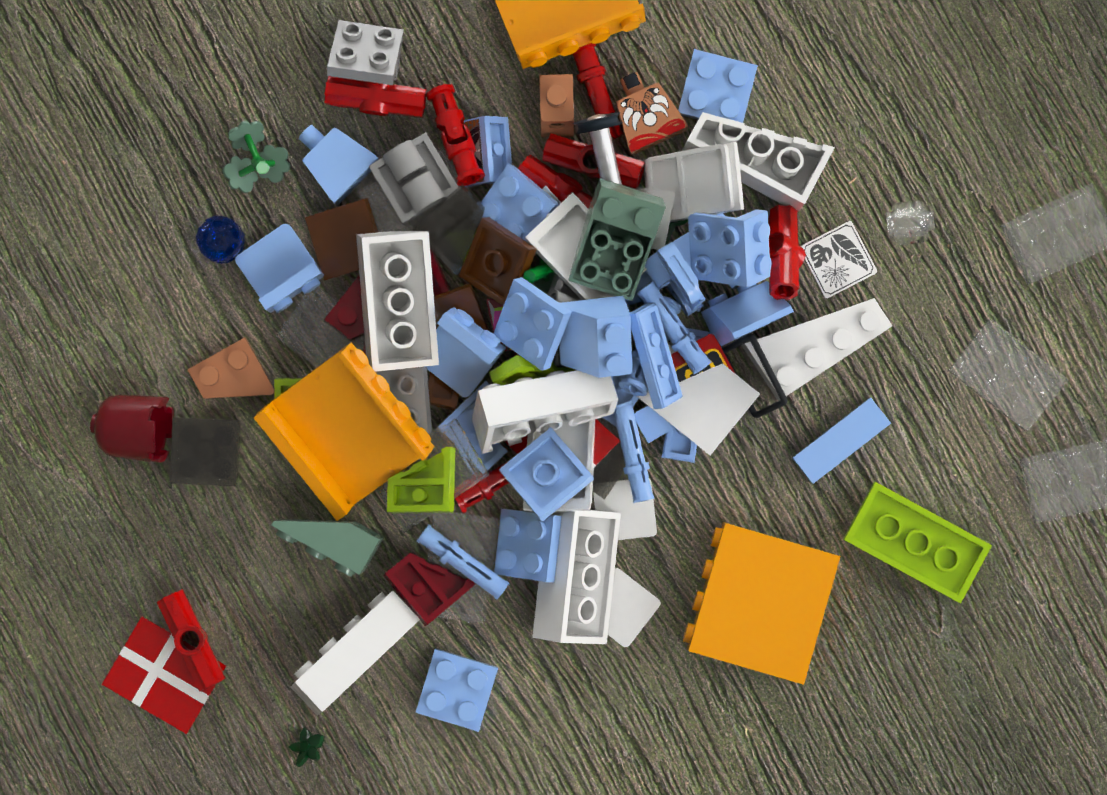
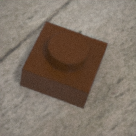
[428,372,459,411]

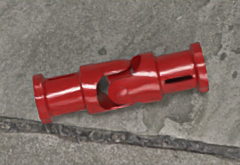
[426,84,485,186]

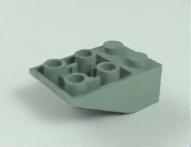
[568,178,666,301]
[271,519,384,577]

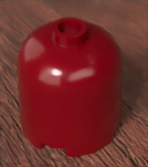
[90,395,174,463]

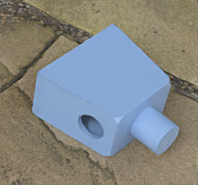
[299,125,379,206]

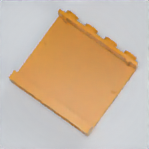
[495,0,646,69]
[253,342,435,521]
[683,522,841,685]

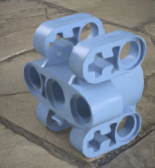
[645,213,737,316]

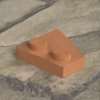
[188,337,274,399]

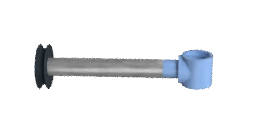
[573,112,653,305]

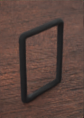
[722,334,788,418]

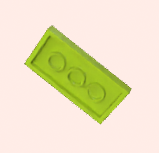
[843,482,992,604]

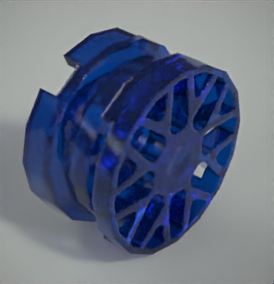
[196,216,245,264]

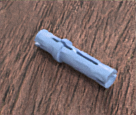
[635,281,711,374]
[613,401,654,503]
[417,524,509,600]

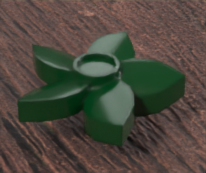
[288,727,325,767]

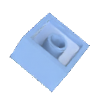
[701,281,794,346]
[559,296,632,378]

